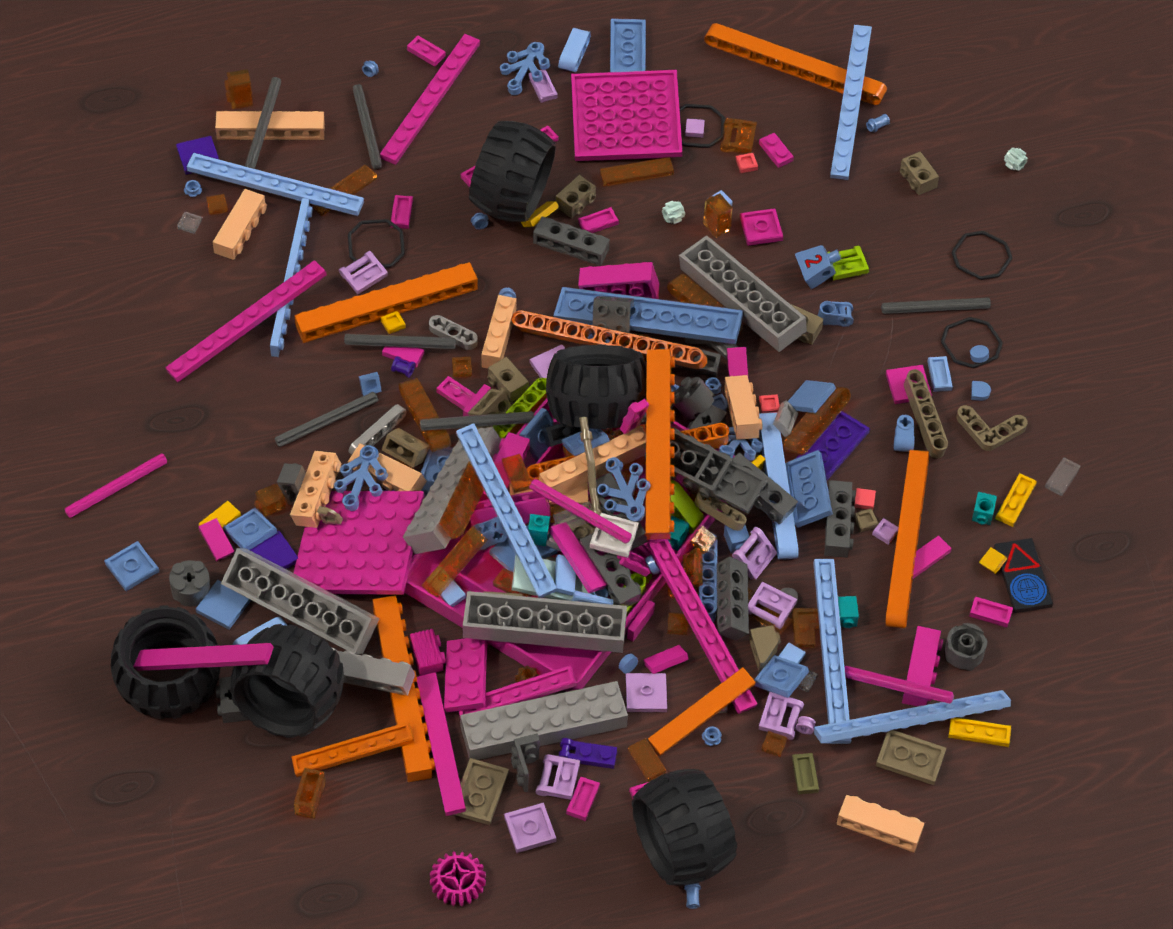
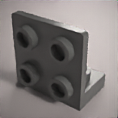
[592,296,634,338]
[511,733,540,792]

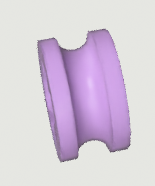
[796,716,816,734]

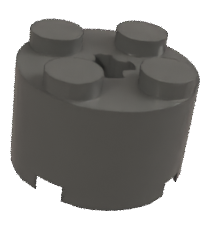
[673,377,715,420]
[169,560,211,607]
[944,623,987,671]

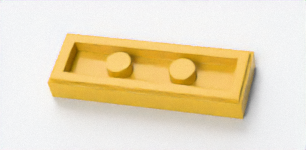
[995,473,1037,527]
[948,717,1011,747]

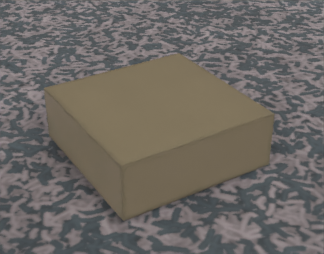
[854,508,879,533]

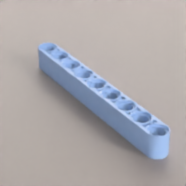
[758,412,798,559]

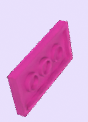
[444,638,487,712]

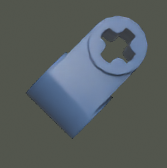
[818,301,853,327]
[894,415,914,452]
[468,517,507,550]

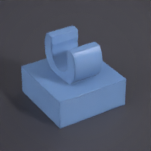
[359,372,382,396]

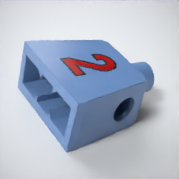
[795,245,842,289]

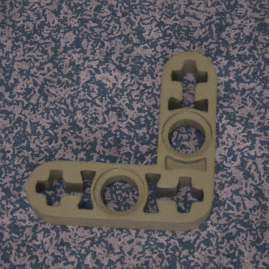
[956,405,1027,451]
[694,492,747,531]

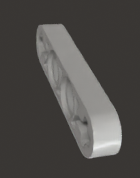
[348,404,407,455]

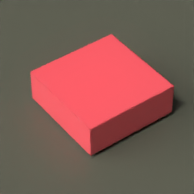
[736,153,758,173]
[758,394,780,413]
[854,488,876,510]

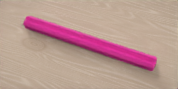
[65,453,167,518]
[530,479,632,544]
[844,666,954,704]

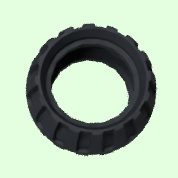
[469,121,556,222]
[546,344,647,429]
[111,605,221,719]
[230,624,344,738]
[631,769,737,885]

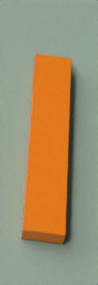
[648,667,756,756]
[292,722,414,777]

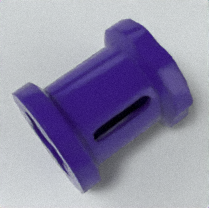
[391,356,415,378]

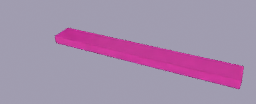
[133,643,274,671]
[417,672,466,816]

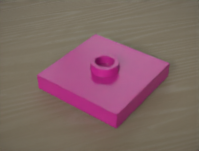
[740,209,783,246]
[886,365,932,404]

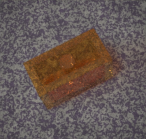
[224,69,253,109]
[703,193,733,238]
[294,768,326,819]

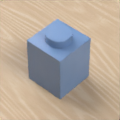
[724,525,749,554]

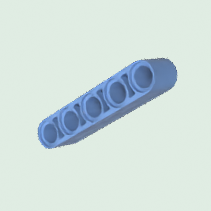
[698,532,717,622]

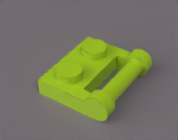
[828,246,869,280]

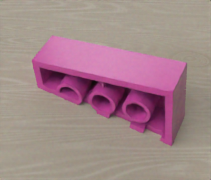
[578,262,660,299]

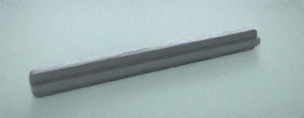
[245,77,281,169]
[353,84,382,170]
[881,298,991,314]
[344,333,456,349]
[275,392,378,447]
[420,411,534,431]

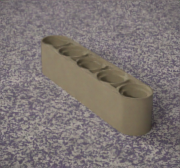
[904,369,948,459]

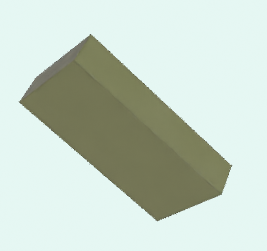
[792,753,819,795]

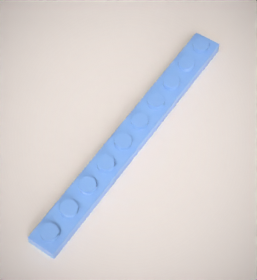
[830,25,872,180]
[187,153,364,216]
[270,198,313,357]
[456,423,557,598]
[813,559,852,744]
[814,690,1011,744]

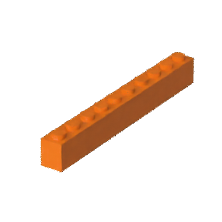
[295,262,478,343]
[646,349,675,540]
[372,595,435,782]

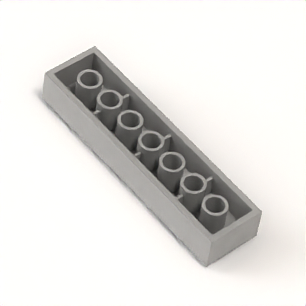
[679,235,807,352]
[403,427,501,554]
[221,548,380,654]
[463,591,627,653]
[460,681,628,760]

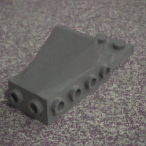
[645,427,767,514]

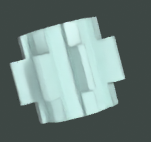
[1004,148,1028,171]
[662,200,685,224]

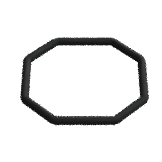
[679,104,725,148]
[348,219,405,268]
[952,231,1012,280]
[941,317,1003,368]

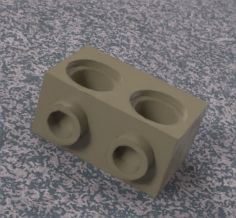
[900,152,939,195]
[556,175,596,218]
[468,389,512,430]

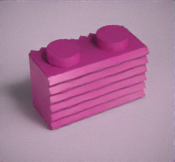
[410,629,446,676]

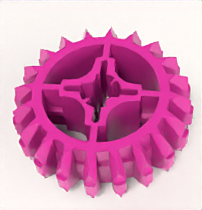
[430,851,486,907]

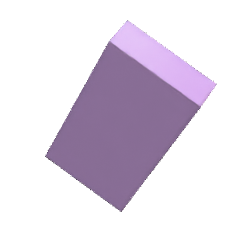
[529,69,557,102]

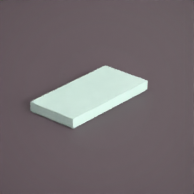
[511,554,590,601]

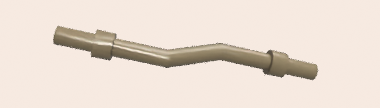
[579,417,603,515]

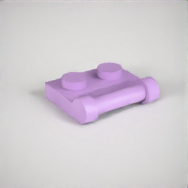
[339,251,388,295]
[732,527,777,580]
[748,582,797,629]
[759,692,804,740]
[536,755,580,800]

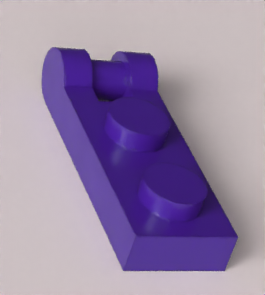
[558,738,617,769]

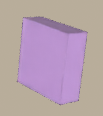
[685,119,704,138]
[872,518,899,545]

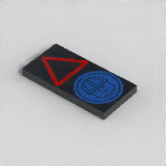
[994,538,1053,613]

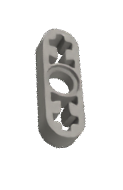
[429,315,478,350]

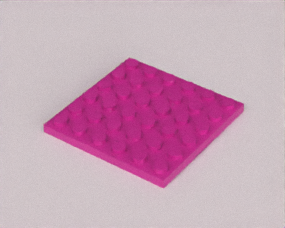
[571,70,682,161]
[294,491,425,595]

